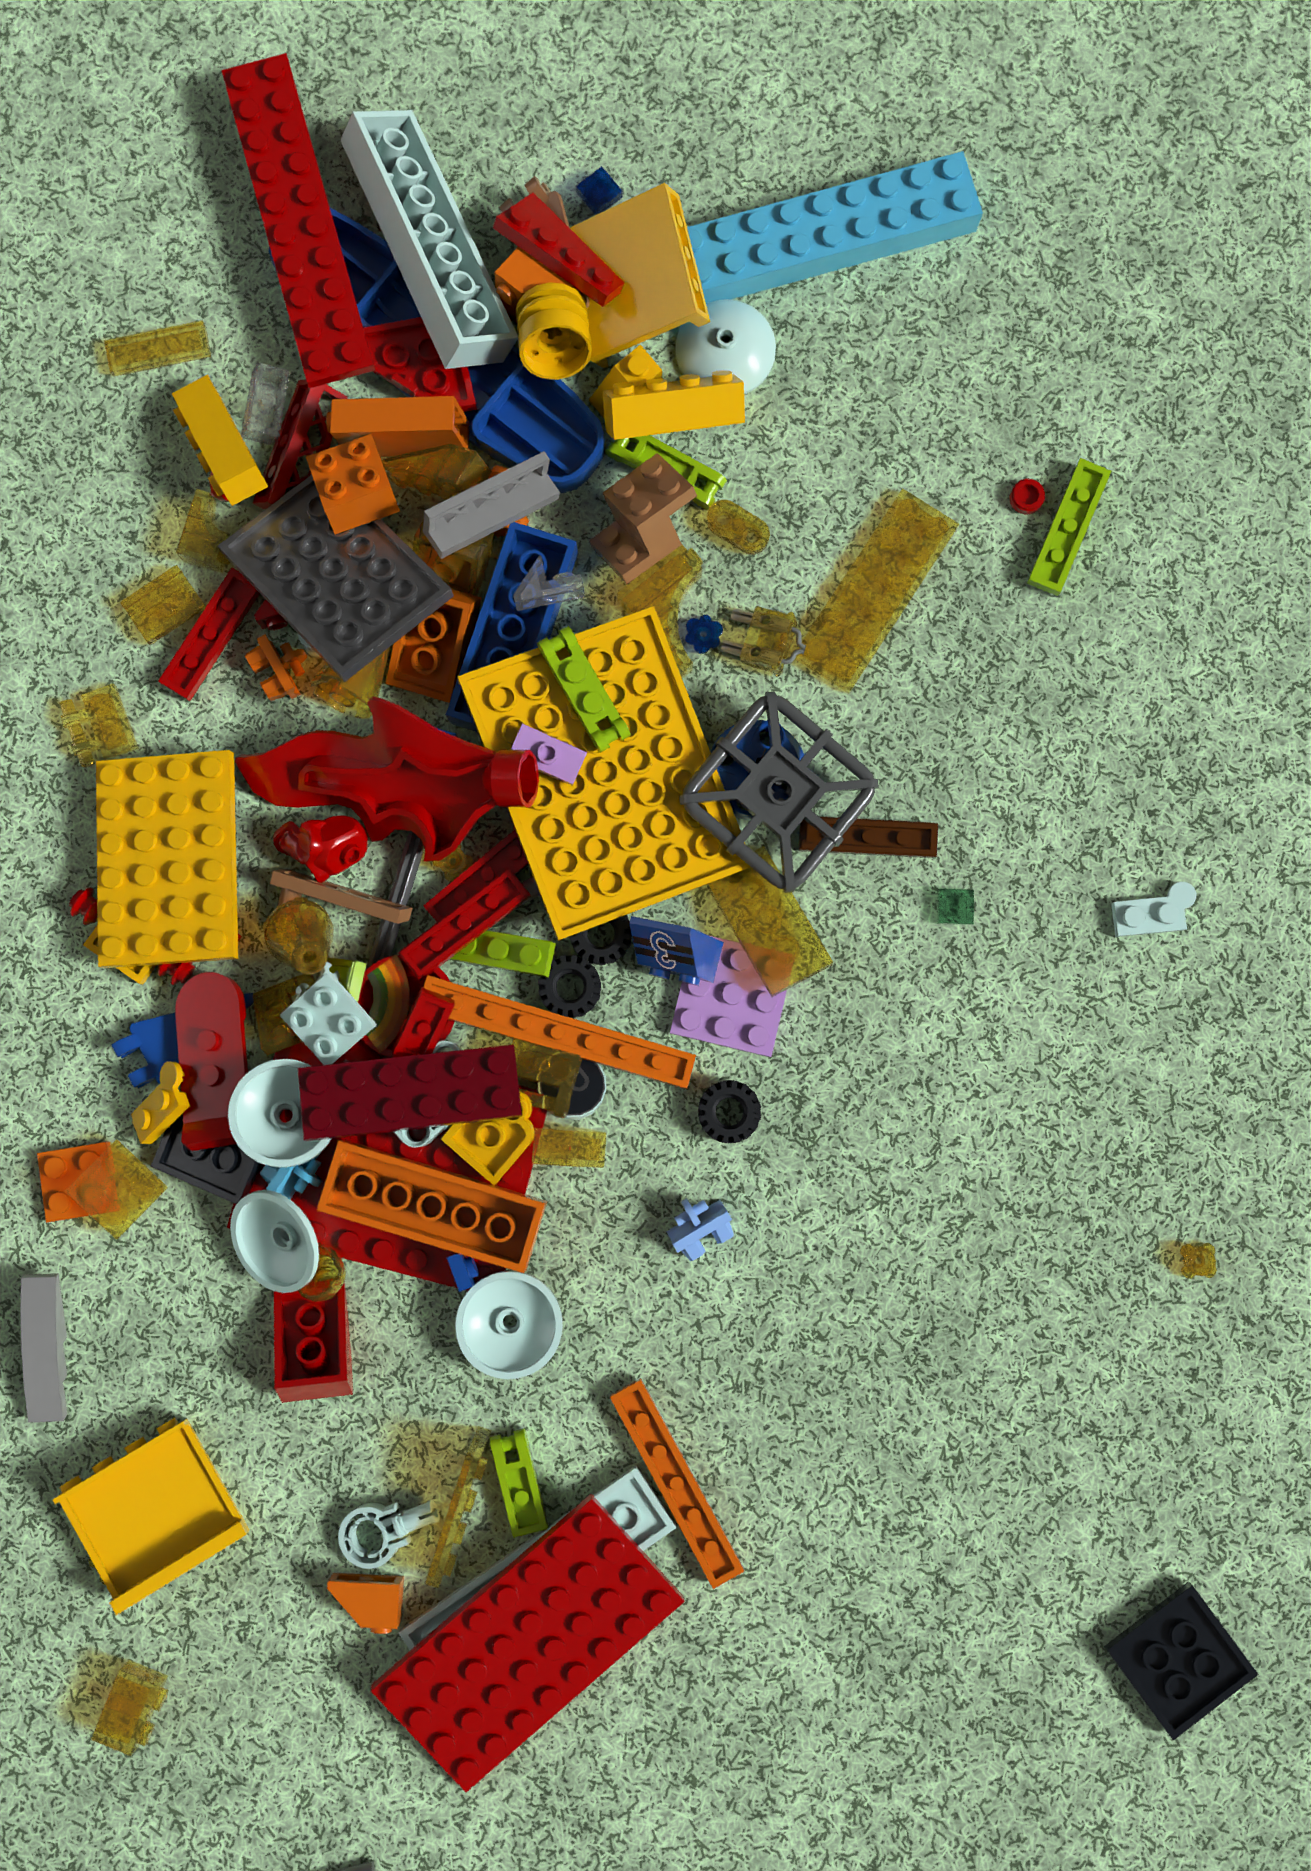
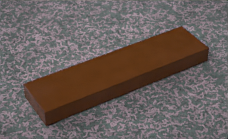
[799,817,938,858]

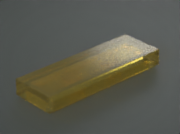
[104,320,212,377]

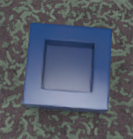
[447,1253,479,1292]

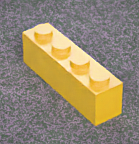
[603,370,745,440]
[172,374,268,506]

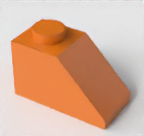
[327,1573,404,1634]

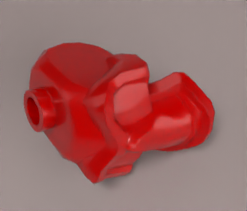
[273,815,368,883]

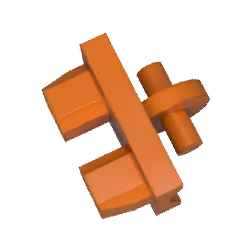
[245,634,307,701]

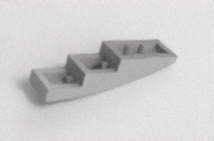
[20,1273,67,1422]

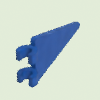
[111,993,257,1089]

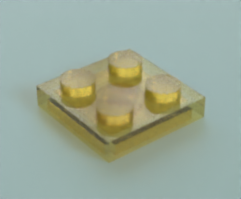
[64,1139,168,1240]

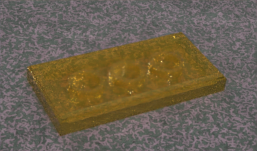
[706,846,833,997]

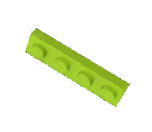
[1027,458,1112,596]

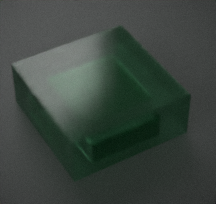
[937,889,974,925]

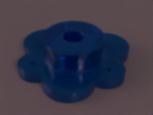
[685,615,723,654]

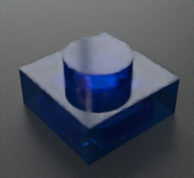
[576,166,623,215]

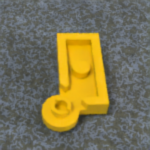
[131,1061,190,1144]

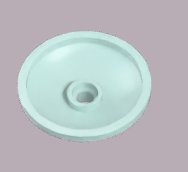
[675,299,776,395]
[228,1059,331,1168]
[230,1190,319,1293]
[455,1271,563,1379]

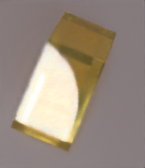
[532,1128,607,1168]

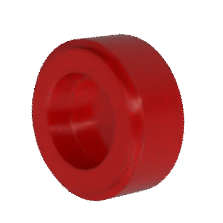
[1010,479,1045,515]

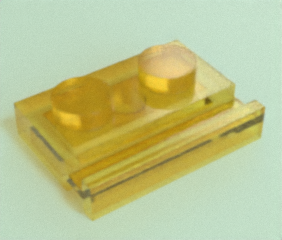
[120,564,206,646]

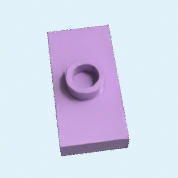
[511,724,587,786]

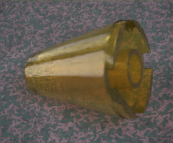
[310,646,391,719]

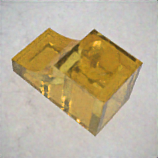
[176,489,231,573]

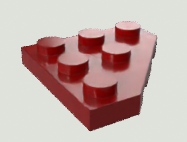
[364,317,477,412]

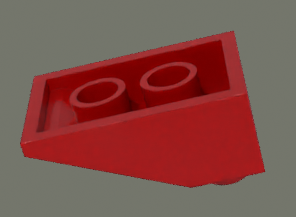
[274,1279,353,1403]

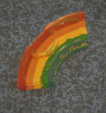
[366,955,409,1054]

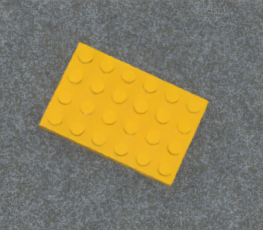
[96,750,238,968]

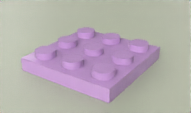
[670,936,795,1057]

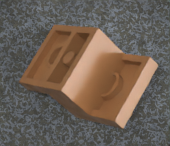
[589,453,697,584]

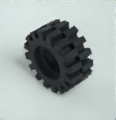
[570,915,632,965]
[538,955,602,1019]
[698,1080,761,1143]

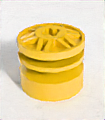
[516,282,592,380]

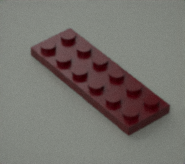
[298,1044,522,1142]

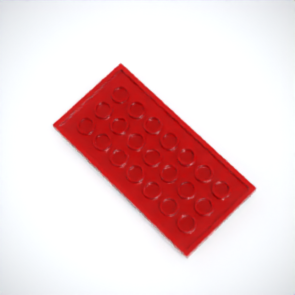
[371,1494,685,1793]

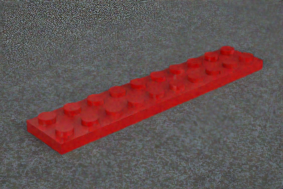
[221,53,375,388]

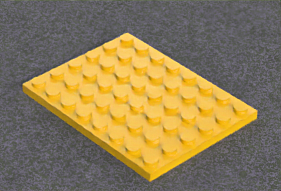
[457,606,751,941]

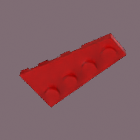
[493,192,625,307]

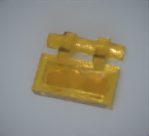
[59,683,139,768]

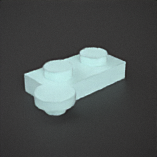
[1111,881,1196,937]

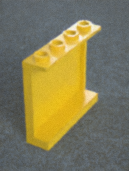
[570,183,710,368]
[53,1417,250,1615]

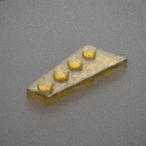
[425,1426,492,1588]

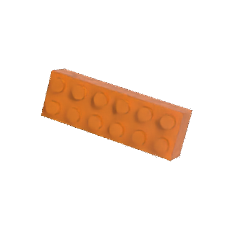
[317,1140,547,1273]

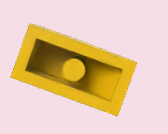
[589,344,662,419]

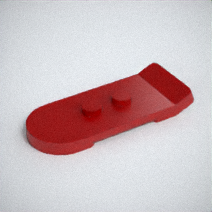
[175,972,248,1151]

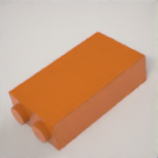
[326,396,469,457]

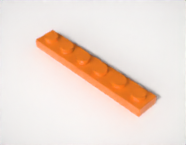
[610,1378,744,1589]

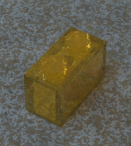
[91,1660,169,1756]

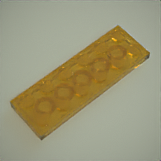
[795,488,960,694]

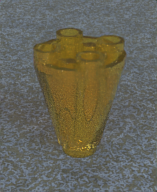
[263,897,334,975]

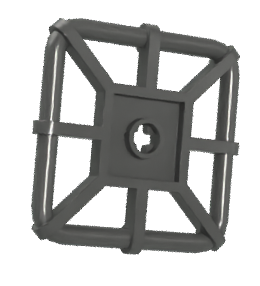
[679,692,879,893]

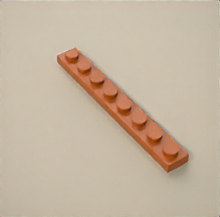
[423,975,696,1089]

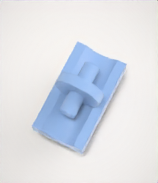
[666,1198,734,1261]

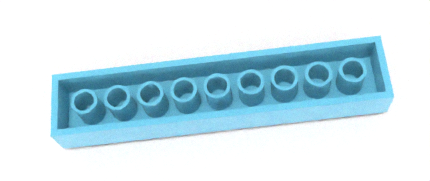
[687,151,983,304]

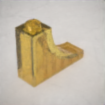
[617,543,703,679]

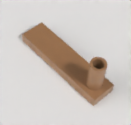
[270,869,413,930]

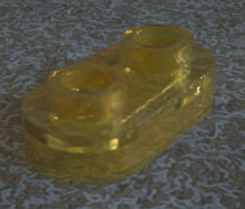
[707,500,770,555]

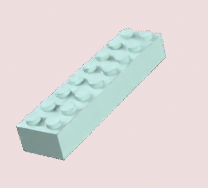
[340,110,518,369]

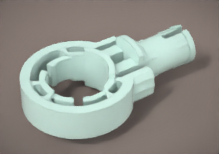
[338,1500,440,1569]

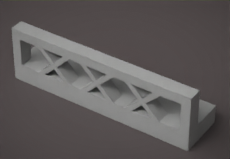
[423,451,560,559]

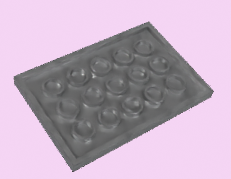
[218,475,454,682]

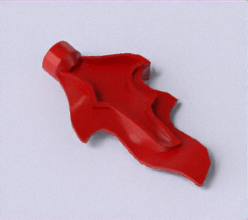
[235,696,539,862]

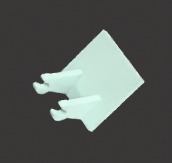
[280,962,377,1065]

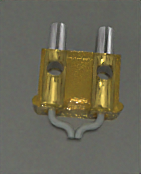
[721,606,806,677]

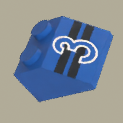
[629,916,724,986]

